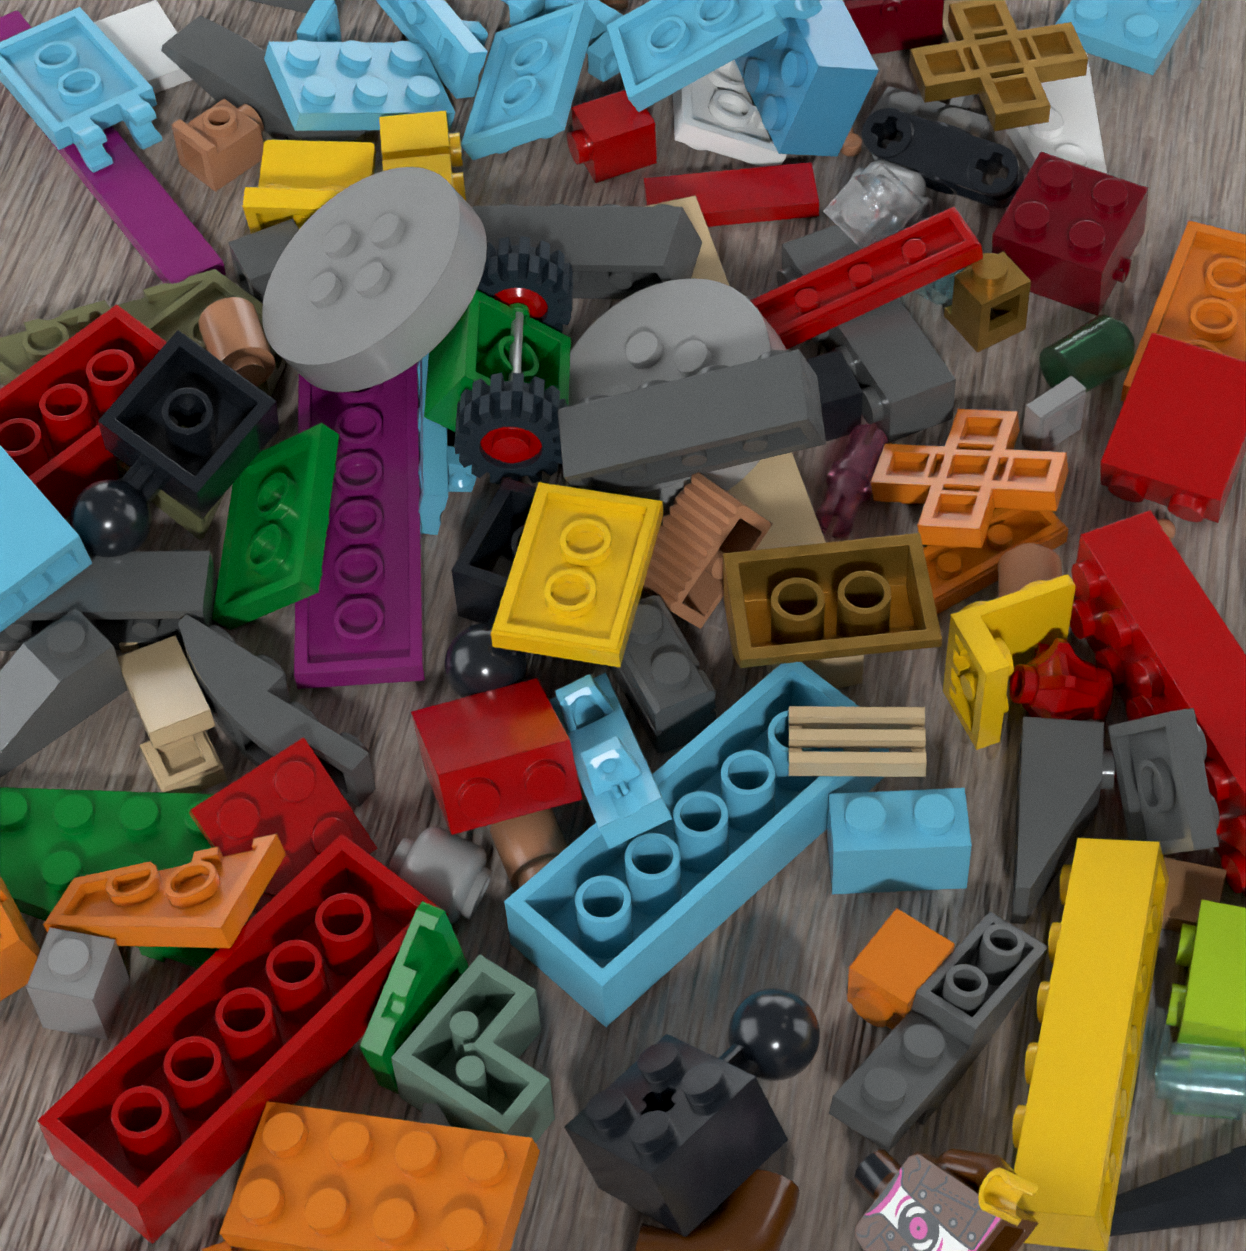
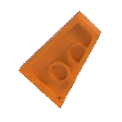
[43,834,286,948]

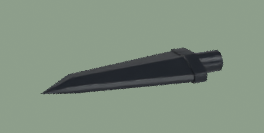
[1110,1145,1246,1236]

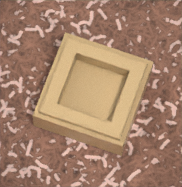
[140,731,227,794]

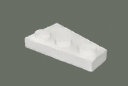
[1005,53,1107,174]
[673,60,787,167]

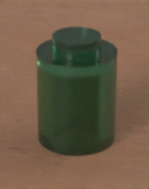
[1039,314,1135,393]

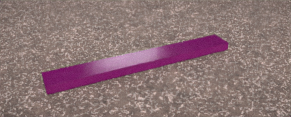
[0,10,226,284]

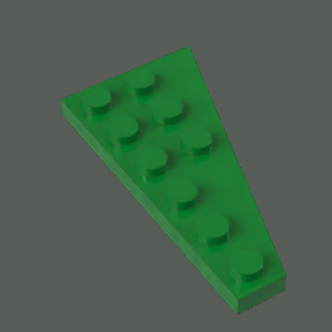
[0,787,220,970]

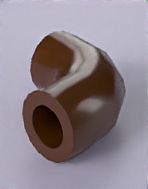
[635,1169,800,1251]

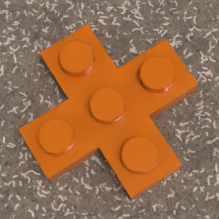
[871,409,1068,548]

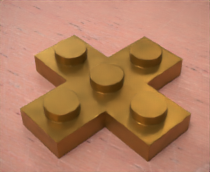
[909,0,1088,132]

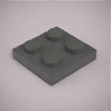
[1108,708,1219,854]

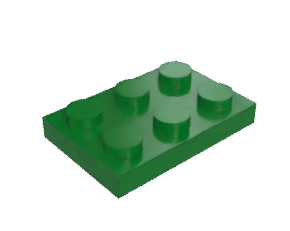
[212,423,339,630]

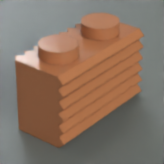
[643,472,773,629]

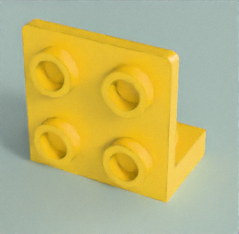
[242,140,376,234]
[943,574,1076,750]

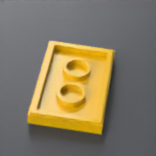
[491,482,663,668]

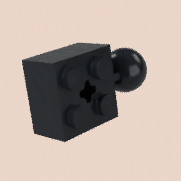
[70,330,279,557]
[444,477,537,698]
[564,988,820,1237]

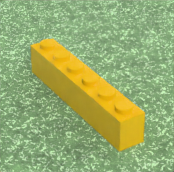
[1012,838,1169,1251]

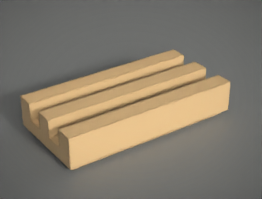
[789,706,927,777]

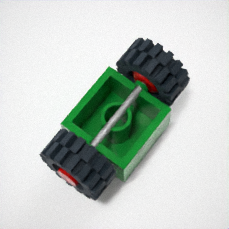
[424,236,573,485]

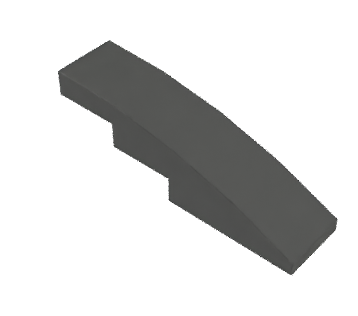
[161,15,367,142]

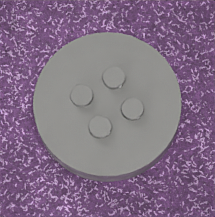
[262,167,487,392]
[569,278,786,516]

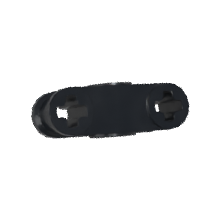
[862,107,1025,209]

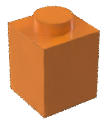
[847,908,955,1030]

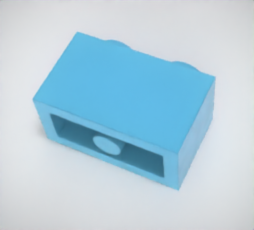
[827,788,972,894]

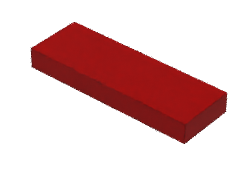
[644,162,819,227]

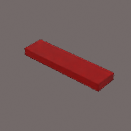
[750,206,983,350]

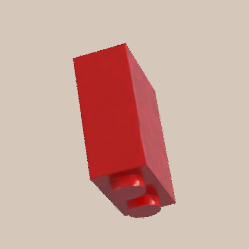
[1100,332,1246,523]
[411,678,582,835]

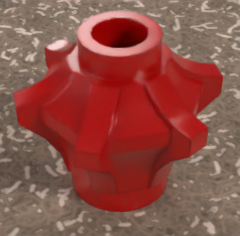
[1009,638,1113,721]

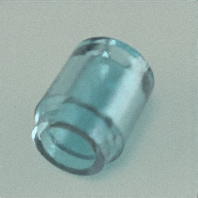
[1155,1042,1246,1120]

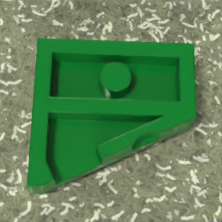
[360,901,469,1094]

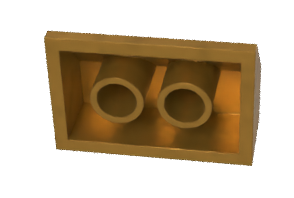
[723,533,942,668]

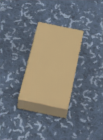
[117,636,216,749]

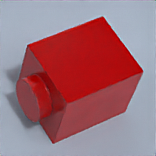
[567,90,657,183]

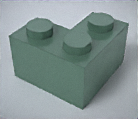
[391,954,555,1143]

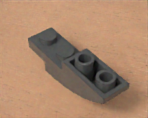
[178,614,376,807]
[829,912,1048,1152]

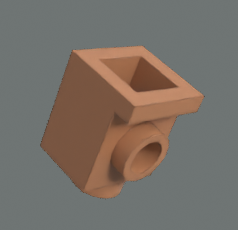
[171,99,264,192]

